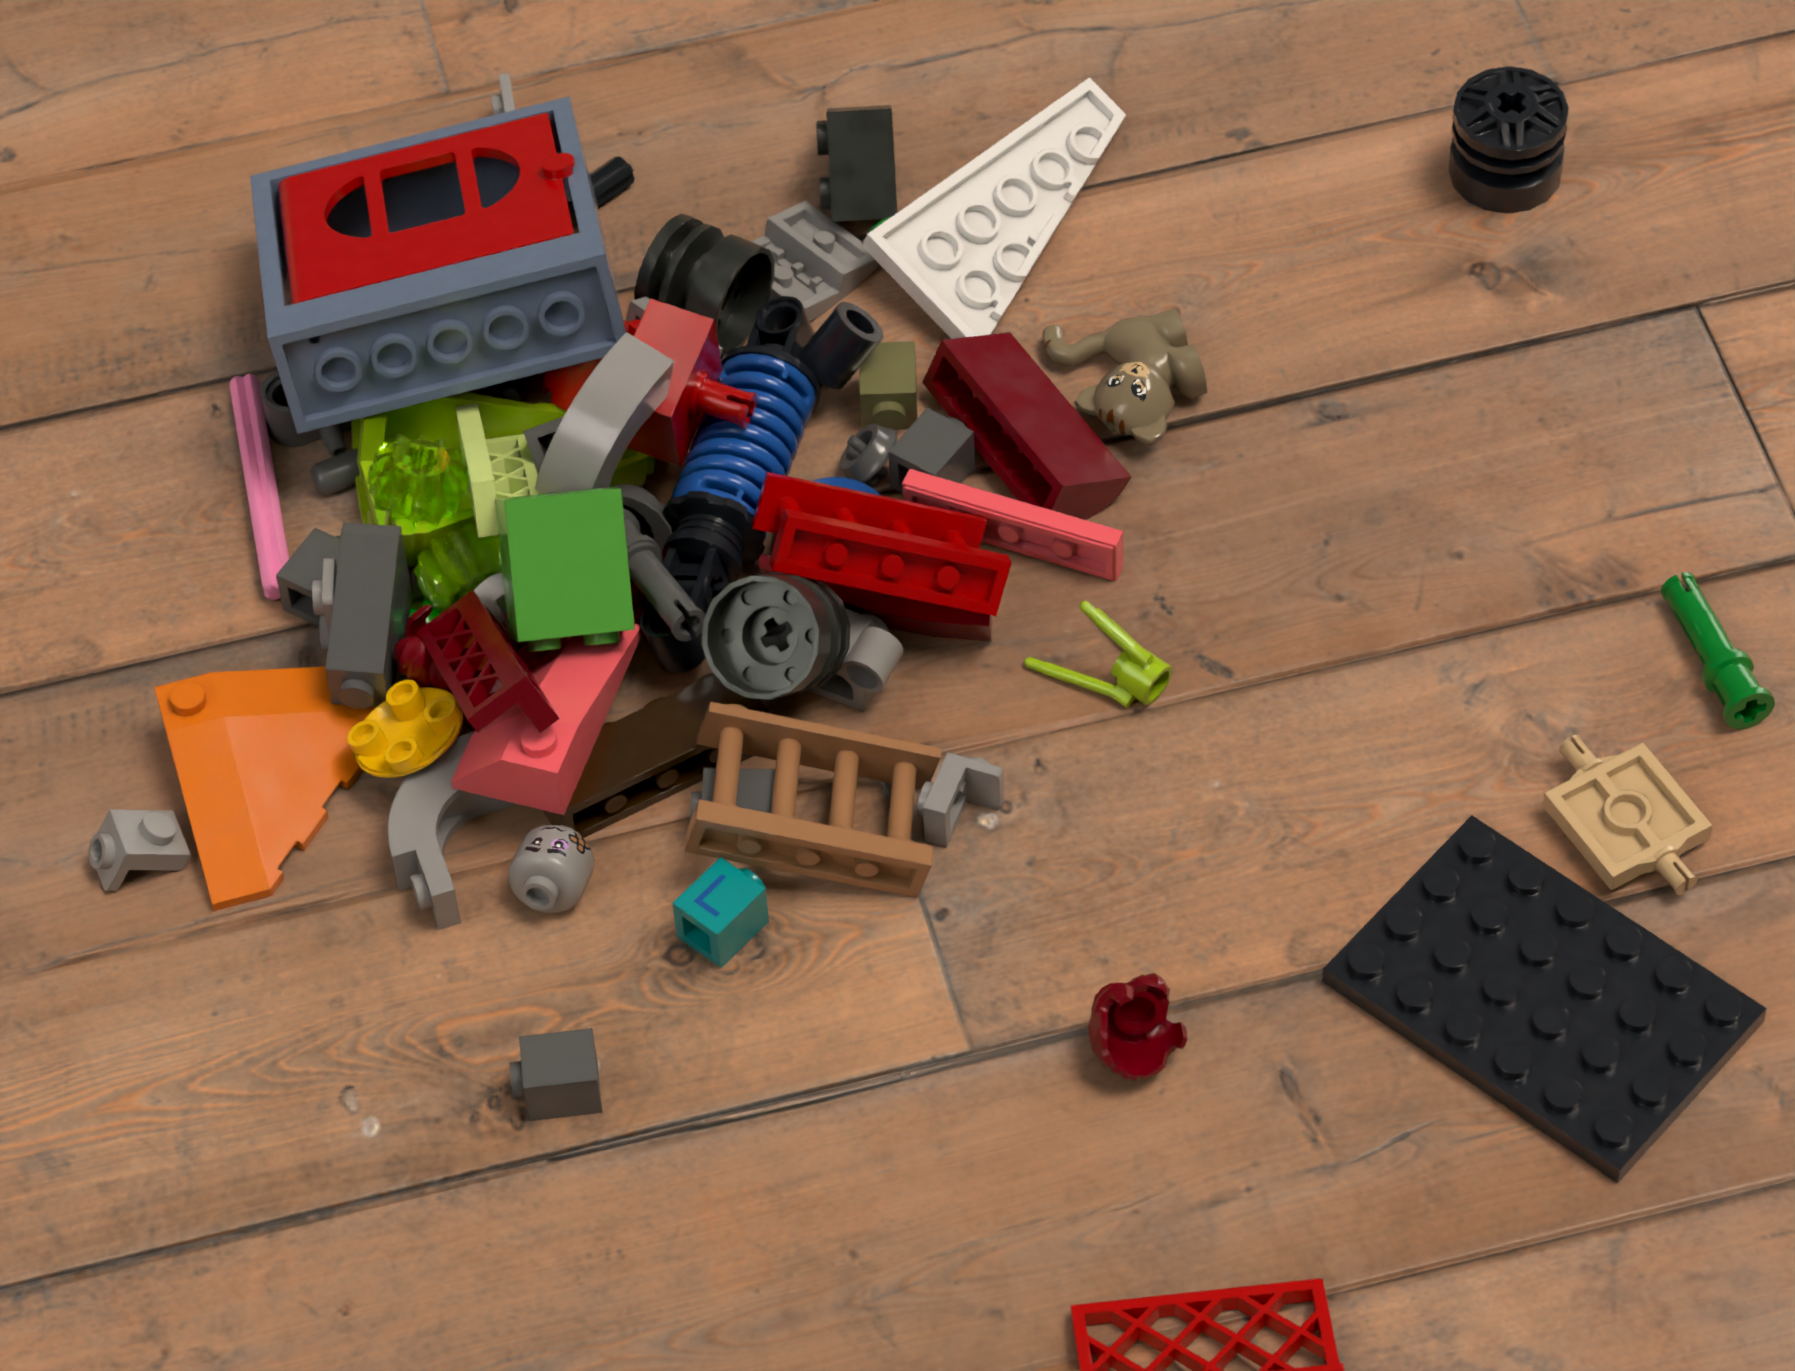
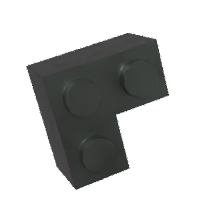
[816,105,897,222]

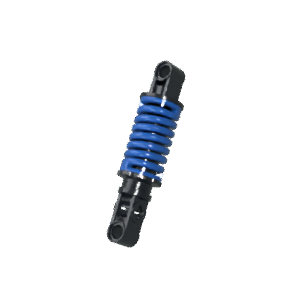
[640,296,821,674]

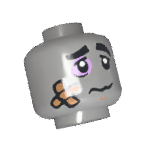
[508,825,595,913]

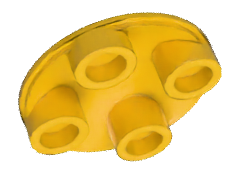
[347,680,463,778]

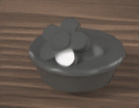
[840,423,897,485]

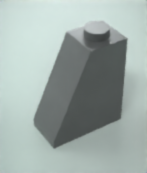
[325,522,413,709]

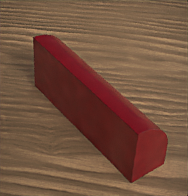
[922,332,1131,520]

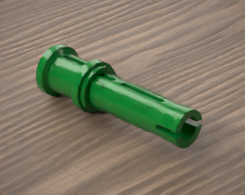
[1661,572,1775,729]

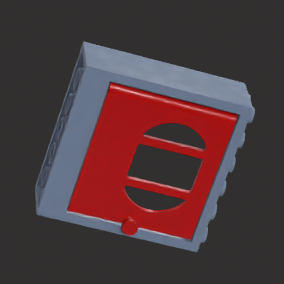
[250,97,626,434]

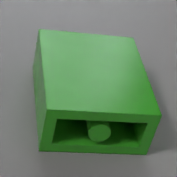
[495,487,635,651]

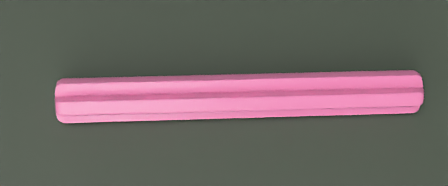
[229,373,289,601]

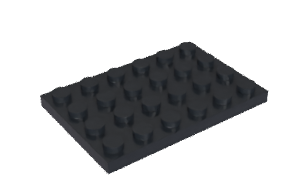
[1322,815,1767,1183]

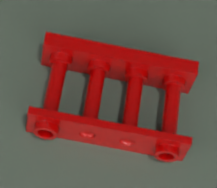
[752,472,1012,616]

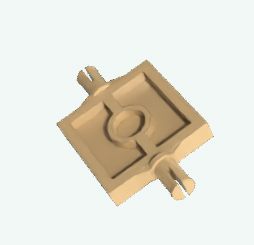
[1543,735,1712,895]

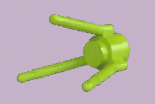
[1024,601,1173,708]

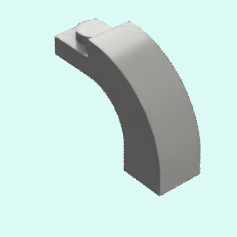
[535,332,675,494]
[388,731,517,930]

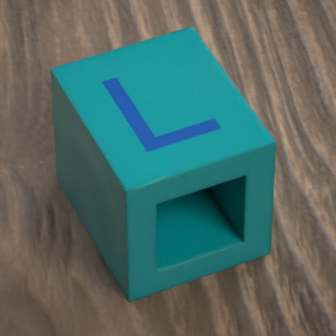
[672,857,769,968]

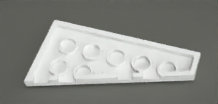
[862,77,1126,339]

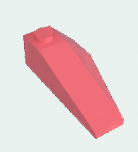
[451,624,643,815]

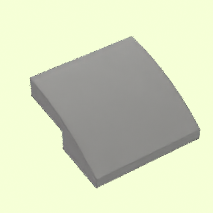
[751,200,880,321]

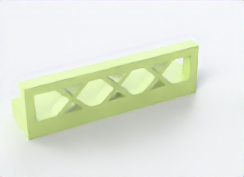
[455,403,542,538]

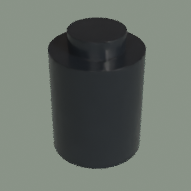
[799,302,883,390]

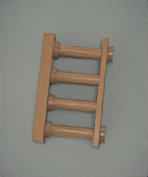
[684,702,942,898]

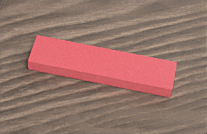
[902,469,1123,581]

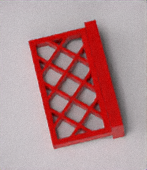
[1070,1278,1344,1371]

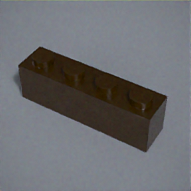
[542,673,770,838]

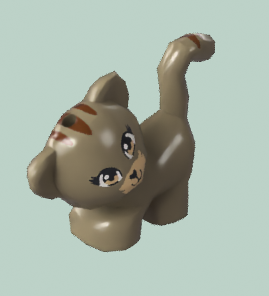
[1042,308,1207,445]

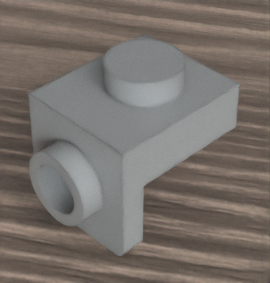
[917,752,1004,848]
[89,809,191,891]

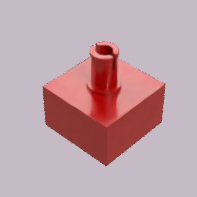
[627,298,757,466]

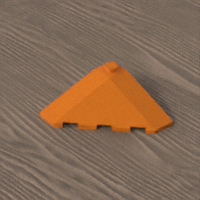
[154,666,376,911]

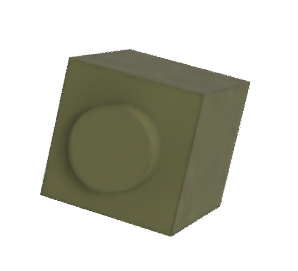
[859,341,918,430]

